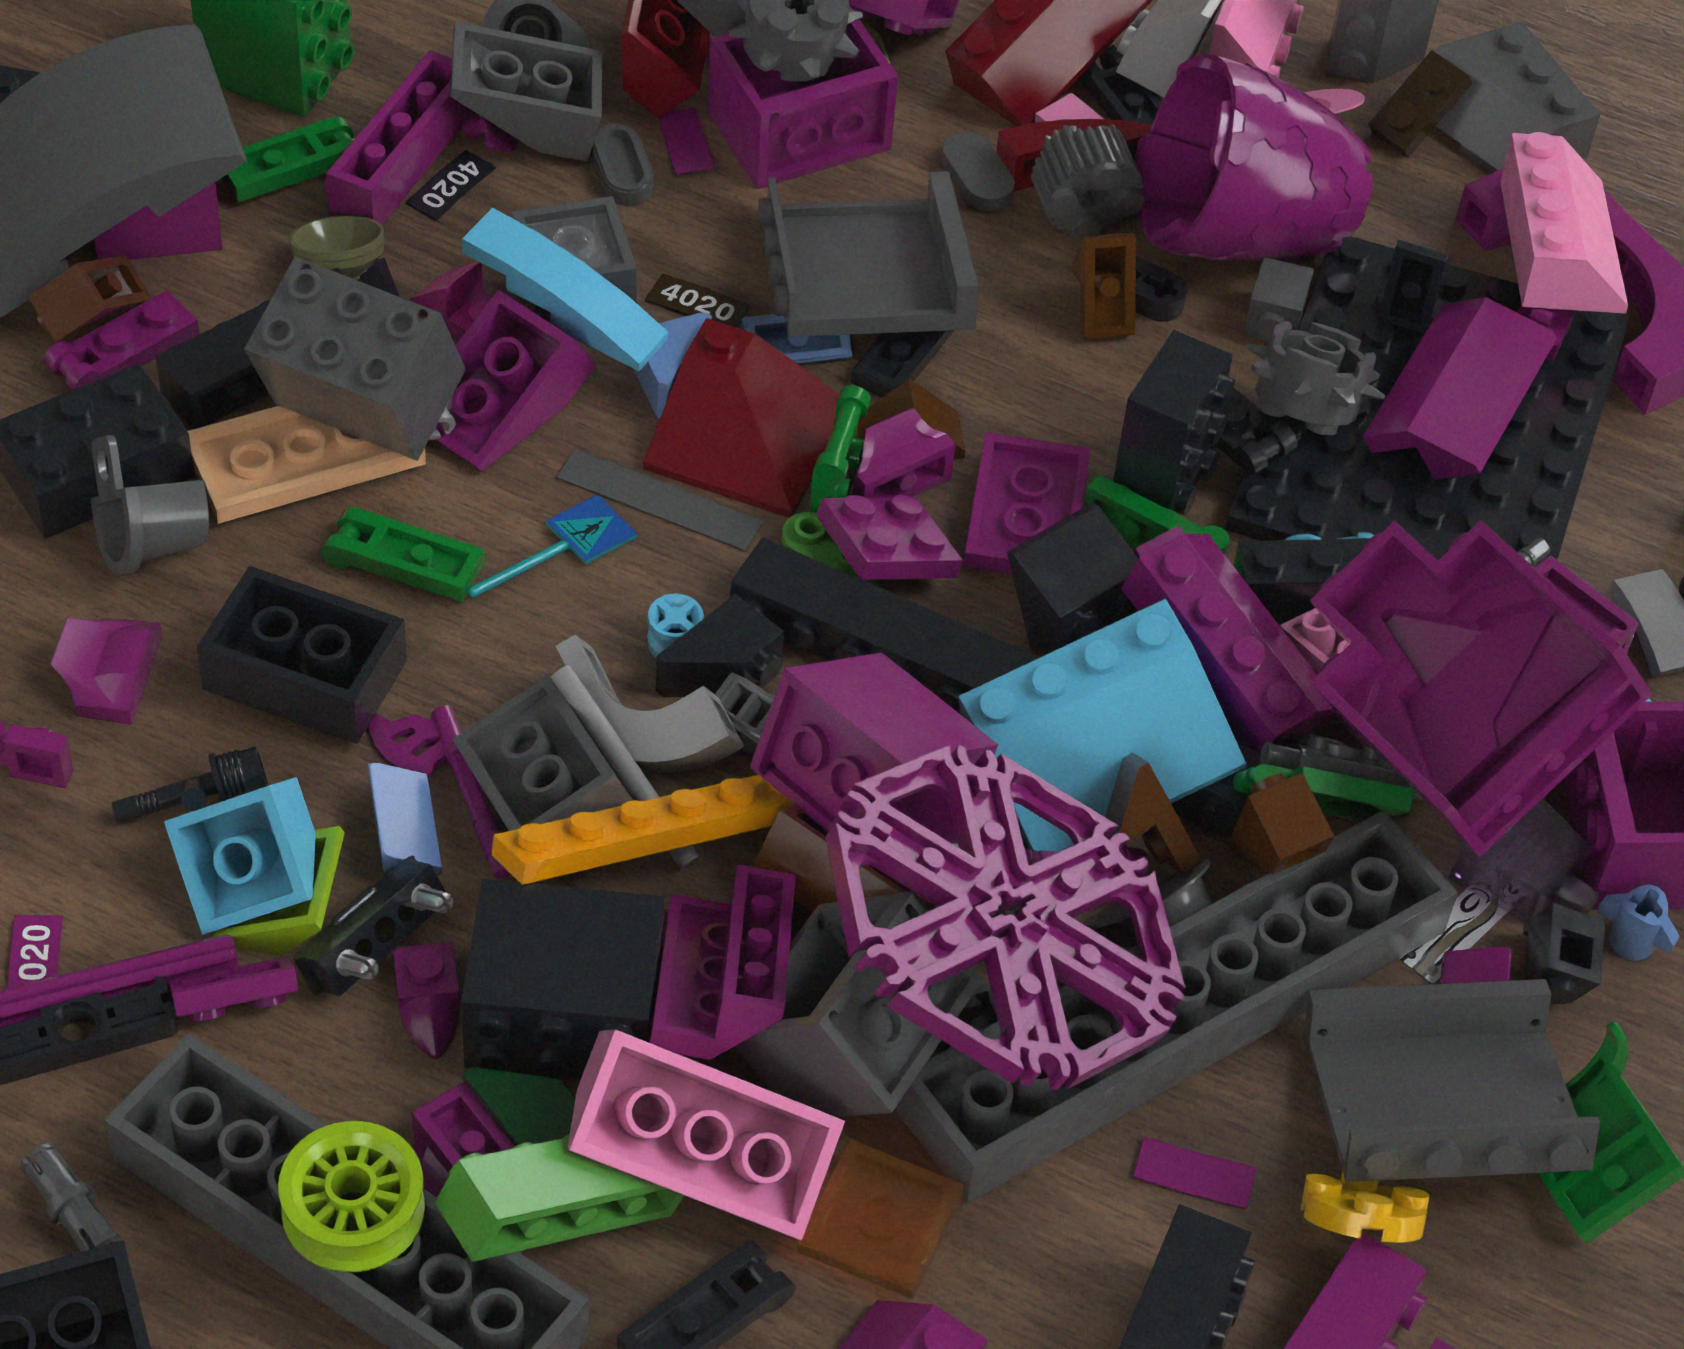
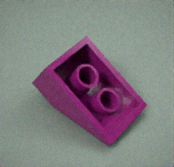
[436,290,597,472]

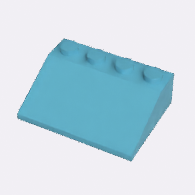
[959,599,1246,852]

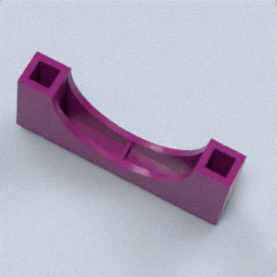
[1455,169,1684,415]

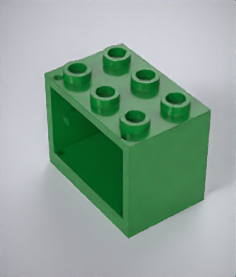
[191,0,355,117]

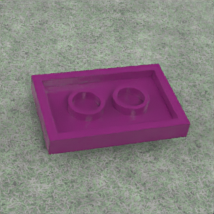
[963,432,1091,574]

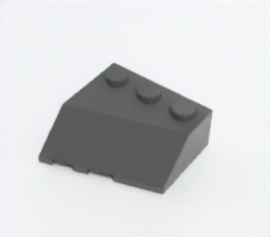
[1388,22,1600,173]

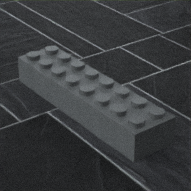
[104,1033,589,1349]

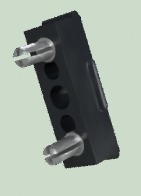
[293,856,453,997]

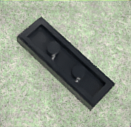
[851,330,955,398]

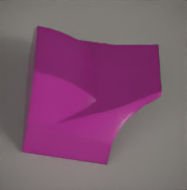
[852,408,955,498]
[51,617,162,725]
[411,1081,515,1197]

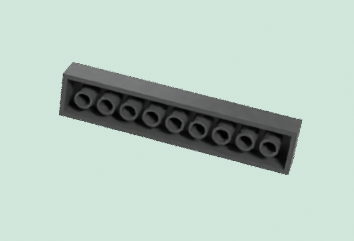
[897,811,1458,1204]

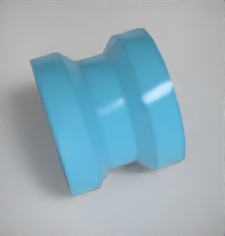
[647,593,704,658]

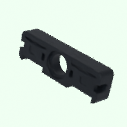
[0,976,178,1085]

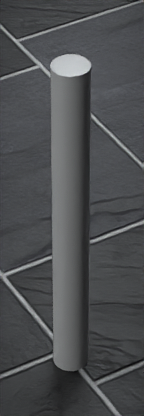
[551,664,700,870]

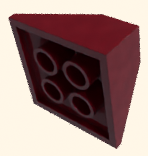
[643,318,839,518]

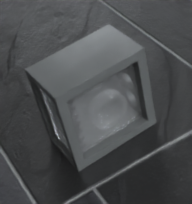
[511,196,637,323]

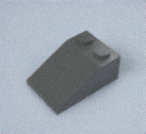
[450,21,602,162]
[452,675,633,882]

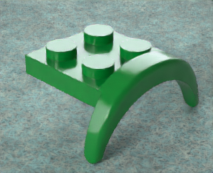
[1538,1021,1684,1244]

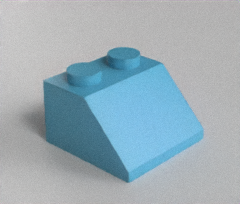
[164,777,316,935]

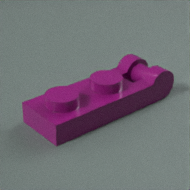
[44,290,199,391]

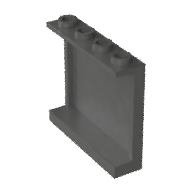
[758,171,979,337]

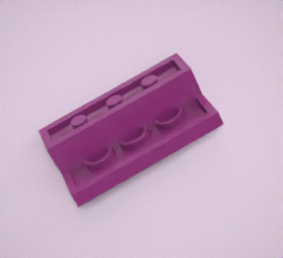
[1363,297,1557,479]
[649,864,796,1060]

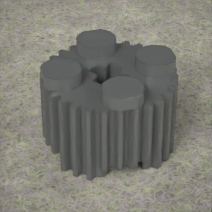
[1030,124,1145,241]

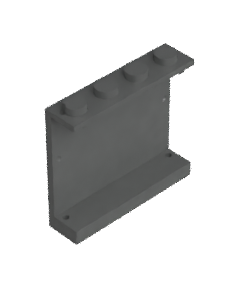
[1304,979,1600,1182]

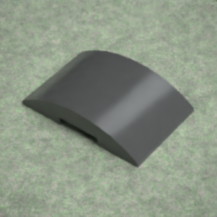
[0,24,247,318]

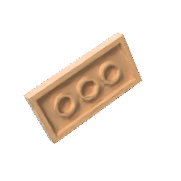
[188,406,426,524]

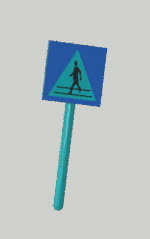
[467,494,638,598]

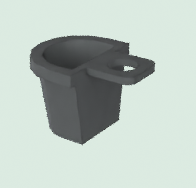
[90,435,209,576]

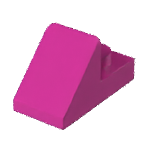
[409,261,493,340]

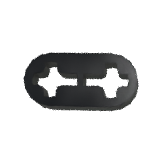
[1135,256,1187,322]

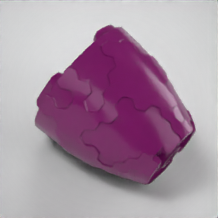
[1134,54,1373,262]

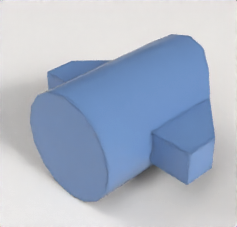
[1597,884,1680,961]

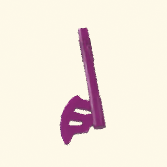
[369,706,512,880]

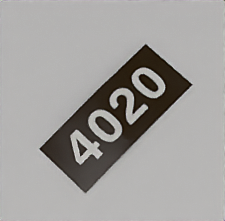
[645,273,751,327]

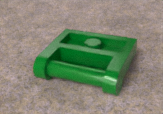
[810,385,871,513]

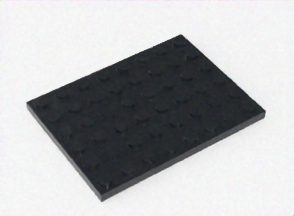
[1225,236,1630,568]

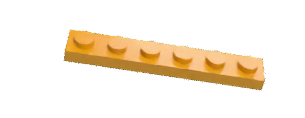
[492,775,795,885]

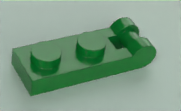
[222,116,354,203]
[1084,474,1229,555]
[320,507,485,602]

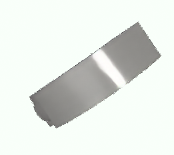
[556,635,744,773]

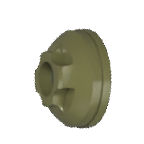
[289,215,385,280]

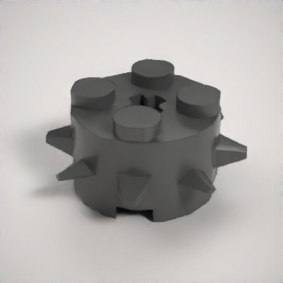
[728,0,863,81]
[1247,321,1385,435]

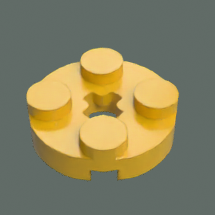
[1300,1171,1430,1243]

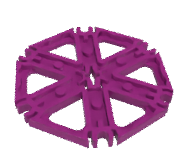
[825,745,1185,1090]

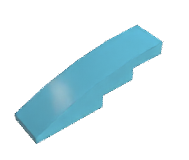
[462,208,669,371]

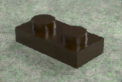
[1368,50,1472,158]

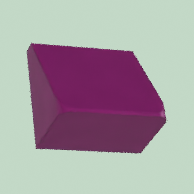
[1440,947,1512,984]

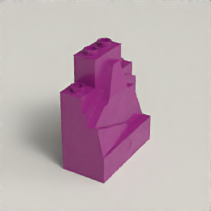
[1310,520,1653,857]

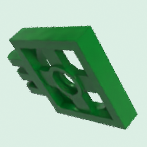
[1233,764,1413,822]

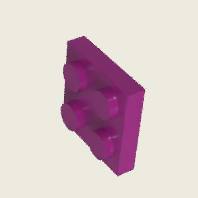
[816,495,963,580]

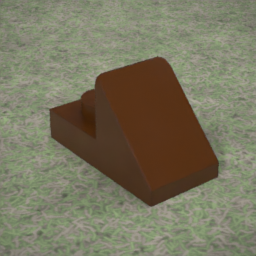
[1072,233,1136,339]
[1105,752,1202,874]

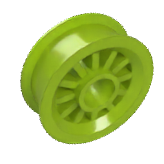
[278,1121,425,1272]

